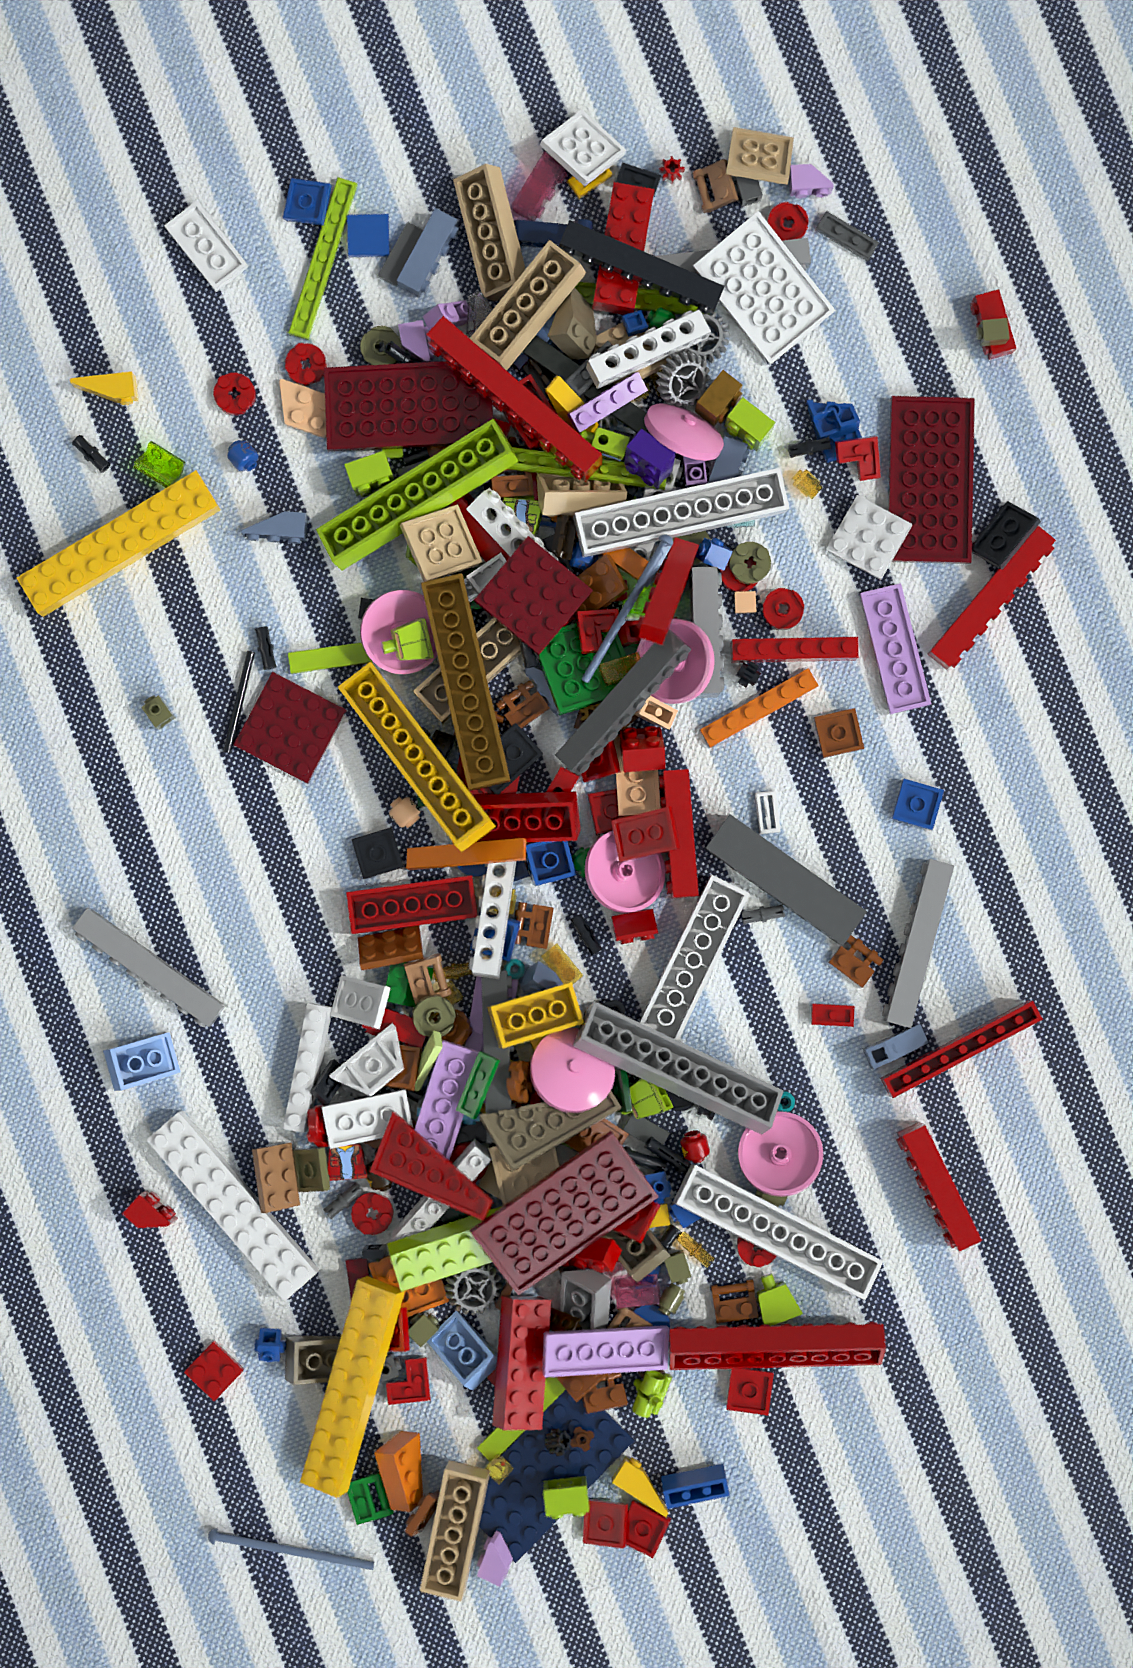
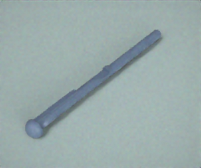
[581,534,673,683]
[208,1528,375,1570]

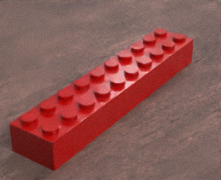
[426,316,602,482]
[668,1322,886,1370]

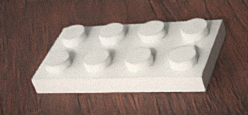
[164,201,249,292]
[322,1089,413,1149]

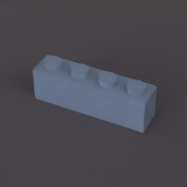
[397,208,459,298]
[707,436,750,484]

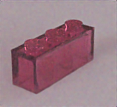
[512,152,567,221]

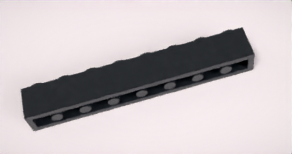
[559,220,725,314]

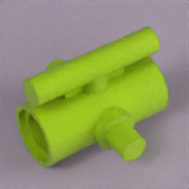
[632,1370,672,1418]

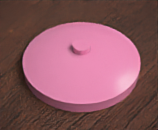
[644,403,724,461]
[360,590,437,674]
[635,619,714,704]
[585,831,665,913]
[530,1028,615,1113]
[738,1112,823,1197]

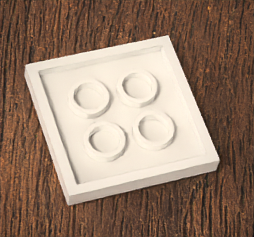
[540,109,626,186]
[826,495,912,580]

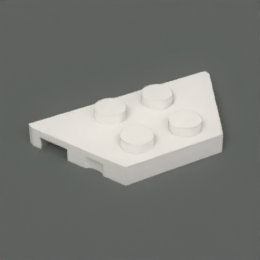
[329,1024,404,1096]

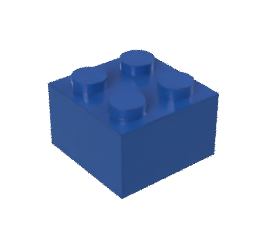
[526,841,576,886]

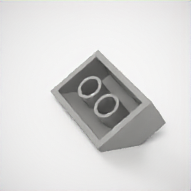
[560,1270,611,1330]

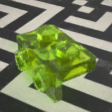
[133,441,185,488]

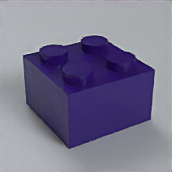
[624,429,676,489]

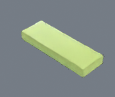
[414,1031,443,1091]

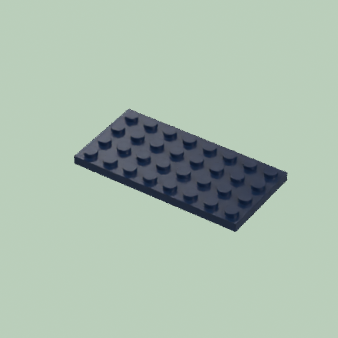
[479,1390,635,1563]

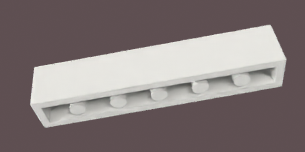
[283,1003,332,1133]

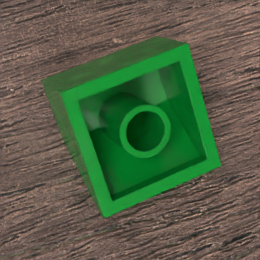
[386,962,434,1007]

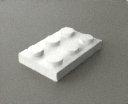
[330,975,390,1029]

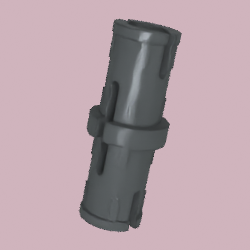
[741,904,785,925]
[323,1182,364,1219]

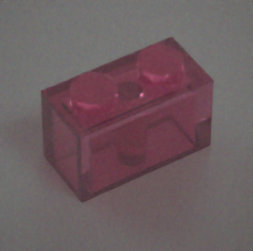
[614,1274,661,1308]

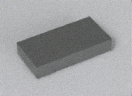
[623,1113,670,1151]

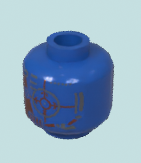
[227,440,258,471]
[569,541,598,571]

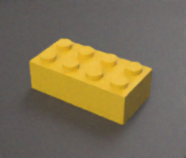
[487,982,584,1048]

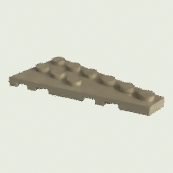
[479,1090,621,1172]

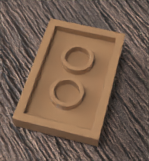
[252,1142,300,1213]

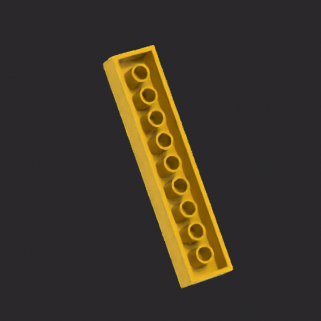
[17,470,221,617]
[338,662,496,852]
[300,1276,405,1498]

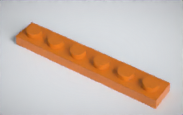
[700,668,819,748]

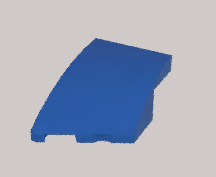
[806,400,862,463]

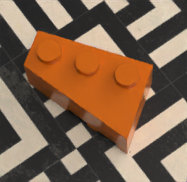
[374,1431,423,1512]

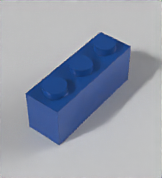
[661,1464,730,1509]

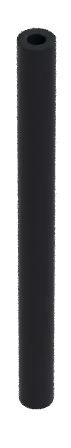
[223,651,255,754]

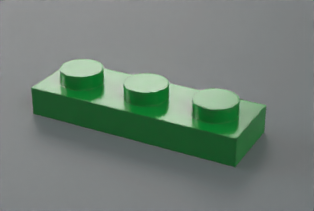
[456,1051,500,1119]

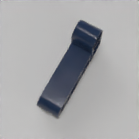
[514,219,593,248]

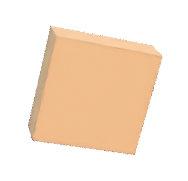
[734,591,756,614]

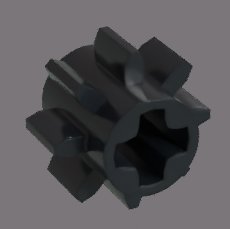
[736,661,761,688]
[545,1428,571,1456]

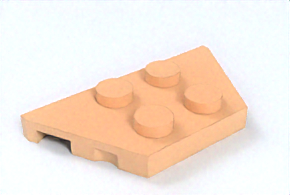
[279,378,326,439]

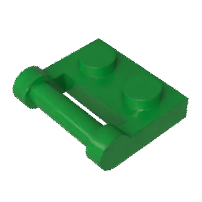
[347,1471,394,1525]

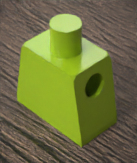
[756,1273,803,1326]

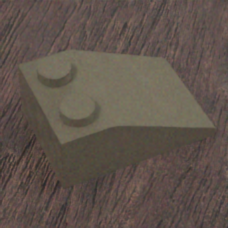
[548,288,597,360]
[602,1229,670,1283]
[285,1336,341,1385]

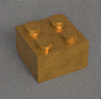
[695,370,743,427]

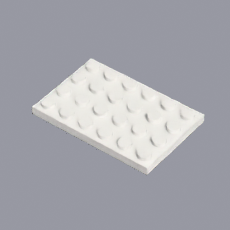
[693,211,836,364]

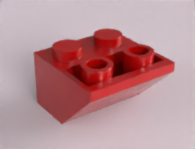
[619,726,666,772]
[611,909,658,944]
[122,1190,178,1228]

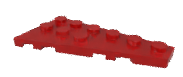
[370,1112,493,1221]

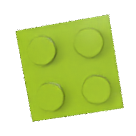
[724,397,776,451]
[344,450,394,497]
[543,1476,589,1519]

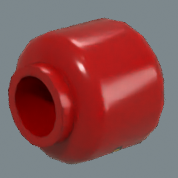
[680,1130,710,1163]

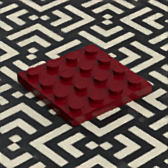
[474,536,593,656]
[234,672,347,784]

